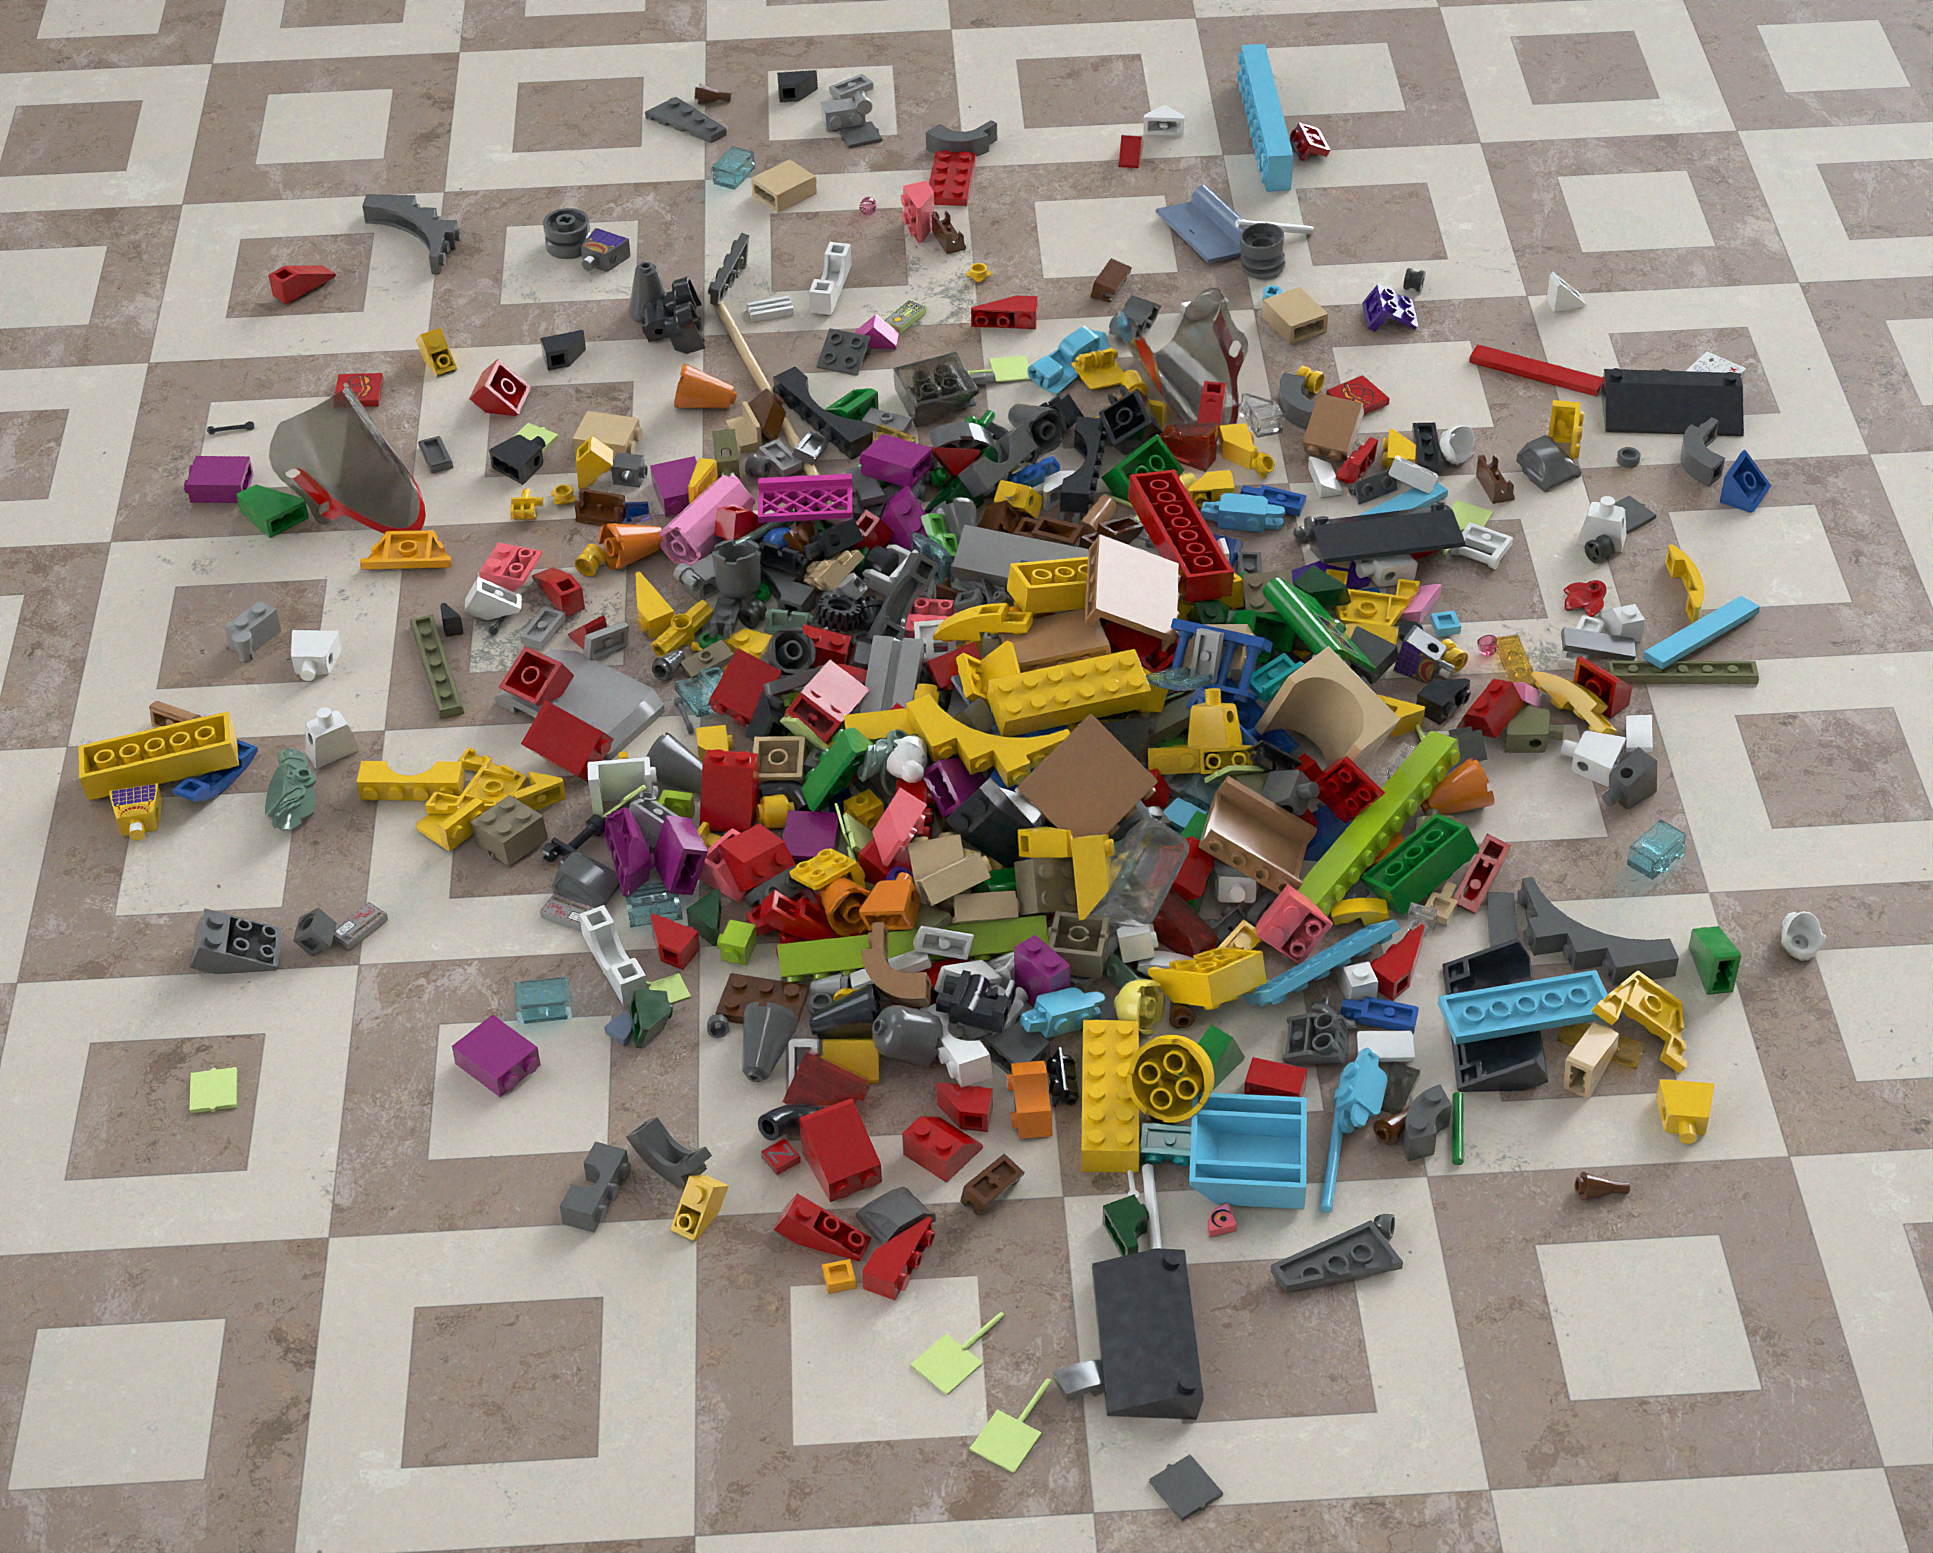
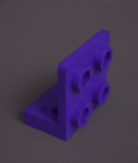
[1362,284,1418,332]

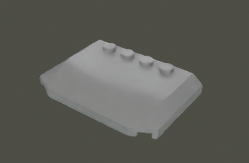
[495,649,665,760]

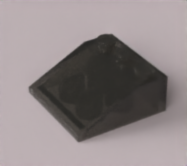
[893,352,979,428]

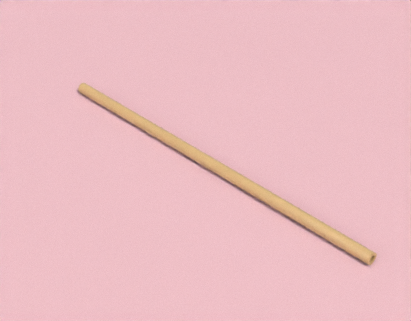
[713,301,839,510]

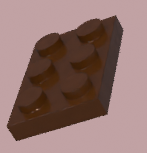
[715,973,809,1031]

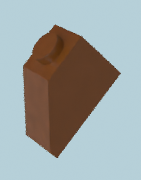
[748,388,786,442]

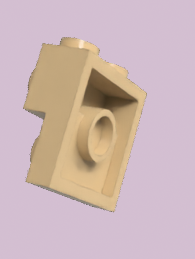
[802,550,864,591]

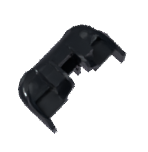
[641,276,705,354]

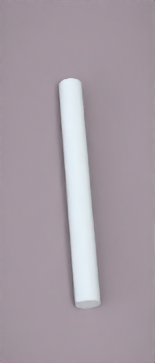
[1235,219,1314,235]
[1142,1164,1162,1250]

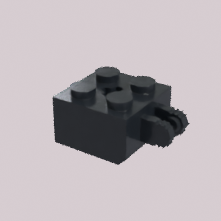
[1099,385,1163,455]

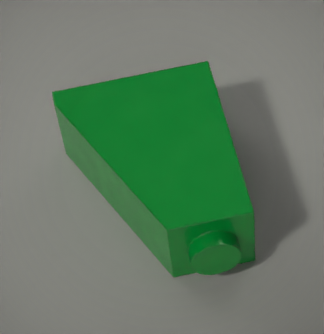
[236,484,309,538]
[1689,926,1741,995]
[1177,1025,1245,1091]

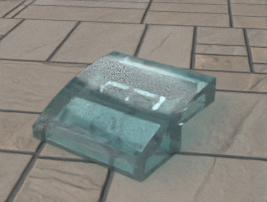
[910,532,951,585]
[674,666,725,717]
[1145,667,1214,691]
[625,881,683,928]

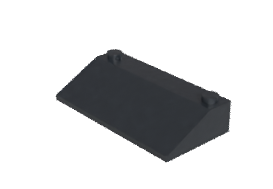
[1601,368,1744,436]
[1308,502,1466,564]
[1442,938,1549,1092]
[1092,1248,1204,1420]

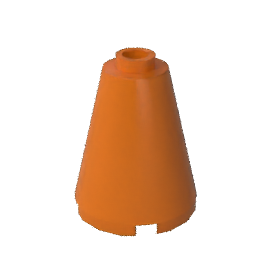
[674,363,737,408]
[599,523,663,570]
[1420,758,1495,815]
[818,876,871,937]

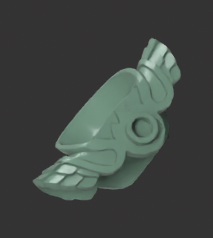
[857,729,944,797]
[265,748,316,830]

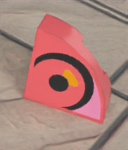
[1208,1203,1237,1237]

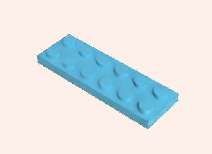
[1244,920,1400,1006]
[1438,970,1608,1045]

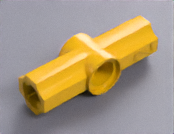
[651,600,714,657]

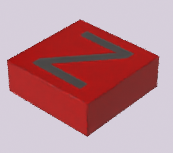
[761,1138,801,1175]

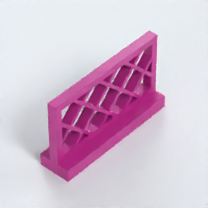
[758,473,853,523]

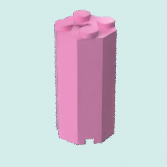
[659,475,756,566]

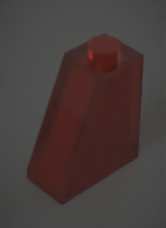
[1159,422,1218,472]
[1150,885,1217,958]
[782,1049,870,1105]

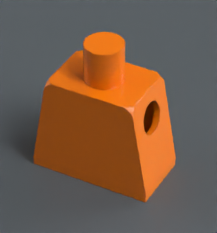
[859,872,921,931]

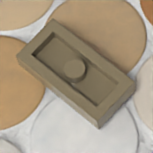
[680,639,734,683]

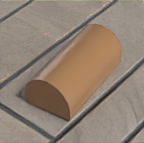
[1080,494,1117,539]
[149,701,201,727]

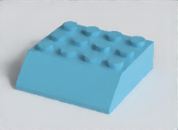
[1189,1092,1307,1209]

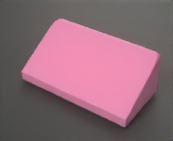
[1400,584,1441,624]
[1513,682,1541,708]

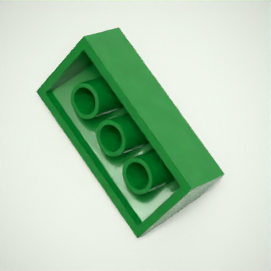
[1360,813,1480,915]

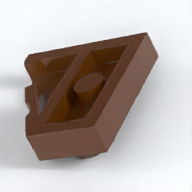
[783,520,824,567]

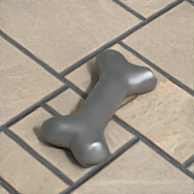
[1311,996,1357,1031]

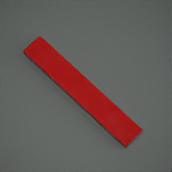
[1469,344,1603,396]

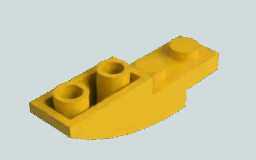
[933,603,1033,643]
[1531,671,1617,735]
[1148,745,1252,775]

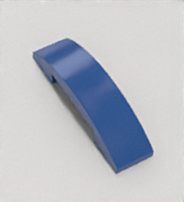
[173,739,258,802]

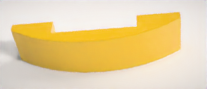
[1665,544,1704,624]

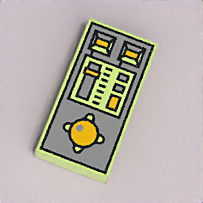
[884,299,927,334]

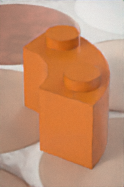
[1006,1061,1052,1139]

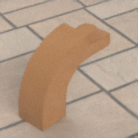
[861,922,931,1007]

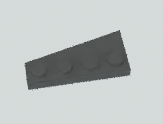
[645,97,727,143]
[708,233,749,306]
[1270,1220,1403,1293]

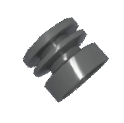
[1240,223,1286,279]

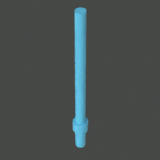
[1320,1073,1344,1213]

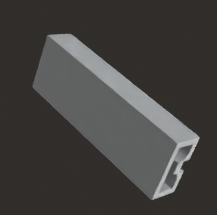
[952,525,1088,588]
[860,635,924,778]

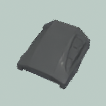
[1516,435,1581,493]
[552,851,620,908]
[1282,1012,1349,1065]
[856,1186,936,1245]

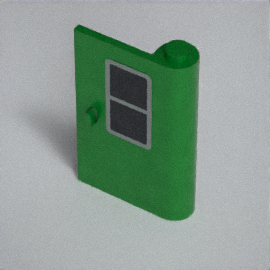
[1263,578,1377,673]

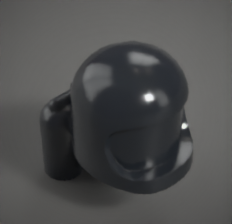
[856,596,884,632]

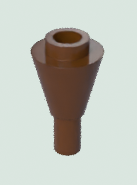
[694,84,731,103]
[1169,1000,1196,1029]
[1373,1106,1410,1145]
[1574,1171,1630,1200]

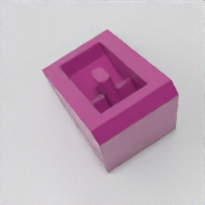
[855,314,899,349]

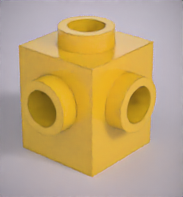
[842,789,884,829]

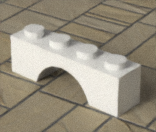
[809,242,852,315]
[579,905,648,1007]
[920,1004,993,1087]

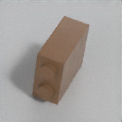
[1302,393,1364,461]

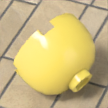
[1114,979,1165,1035]

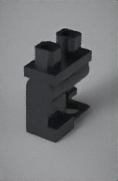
[936,970,1016,1034]

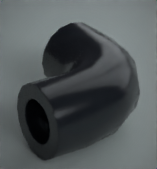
[759,780,821,812]
[758,1104,824,1141]

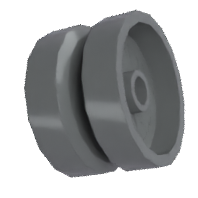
[543,208,590,259]

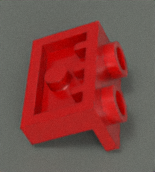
[1289,122,1331,161]
[1336,437,1378,485]

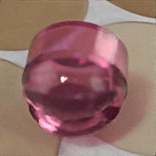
[859,196,877,215]
[1477,635,1498,656]

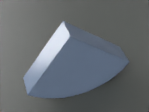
[604,1011,632,1046]

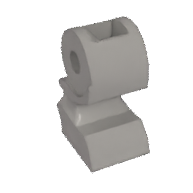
[821,573,867,601]

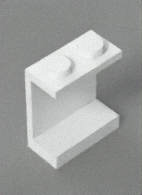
[588,757,659,816]

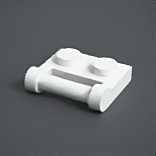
[1451,522,1513,569]

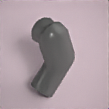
[1293,516,1314,543]

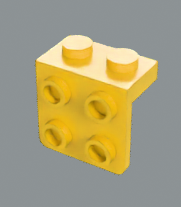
[1548,400,1584,462]
[956,641,1020,706]
[416,797,485,852]
[789,848,867,890]

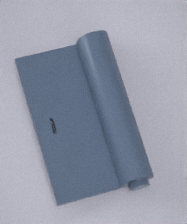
[1155,185,1244,263]

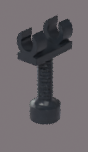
[541,814,605,864]

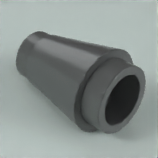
[652,649,685,680]

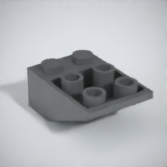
[190,908,283,974]

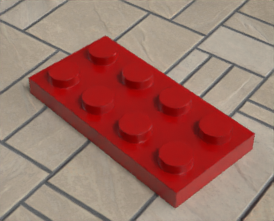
[929,150,976,206]

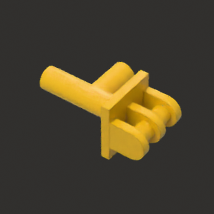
[510,488,544,520]

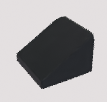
[440,603,464,637]

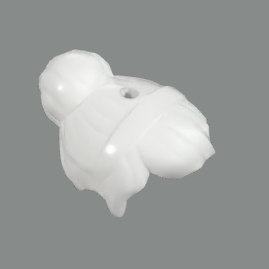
[1439,425,1475,465]
[886,735,928,783]
[1781,911,1826,961]

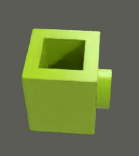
[717,920,757,966]

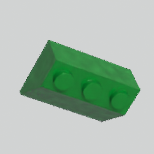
[1101,434,1185,502]
[801,727,874,812]

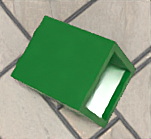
[1226,610,1295,664]

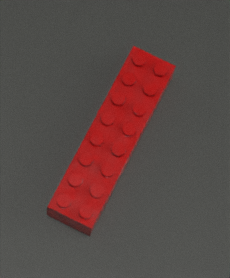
[1128,470,1234,602]

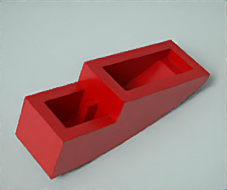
[759,890,843,941]

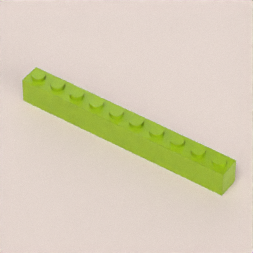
[1297,730,1460,917]
[777,915,1049,983]

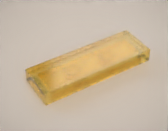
[1494,635,1538,689]
[1557,1023,1647,1069]

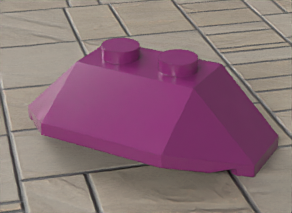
[880,485,949,565]
[604,808,655,896]

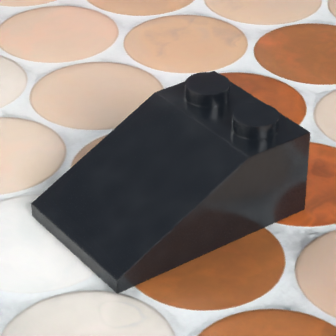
[945,778,1036,868]

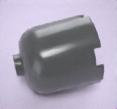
[712,539,761,599]
[872,1005,943,1067]

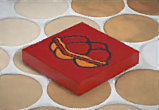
[333,373,384,408]
[1326,375,1390,415]

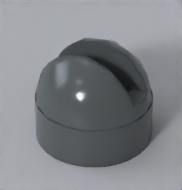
[707,1014,729,1038]
[1374,1213,1395,1238]

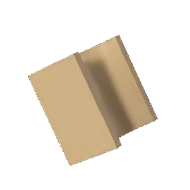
[1255,646,1401,771]

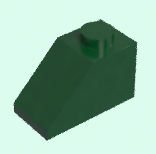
[1293,565,1351,608]
[1187,600,1233,624]
[628,989,673,1048]

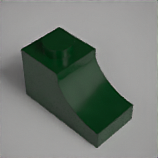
[1102,1194,1149,1256]

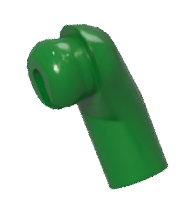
[964,410,995,429]
[930,467,946,488]
[754,581,771,603]

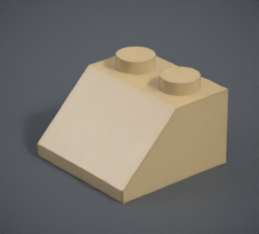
[753,736,808,780]

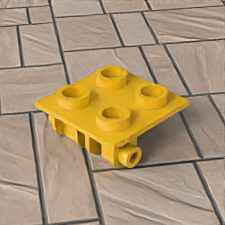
[1071,348,1124,391]

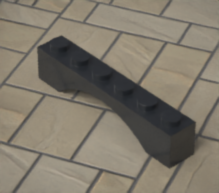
[773,367,873,460]
[1060,416,1108,513]

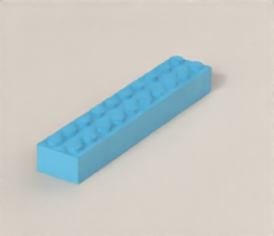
[1237,44,1293,192]

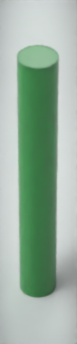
[1452,1092,1464,1165]

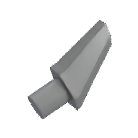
[959,372,996,386]

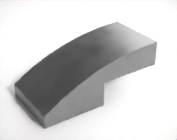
[1053,1360,1104,1401]

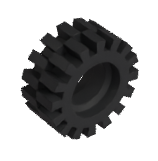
[815,594,861,632]

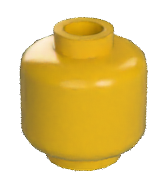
[756,795,795,829]

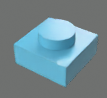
[1430,611,1461,637]

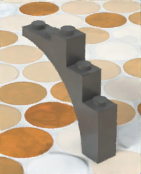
[362,194,462,274]
[1517,877,1679,986]

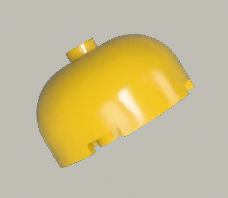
[1127,1035,1214,1123]

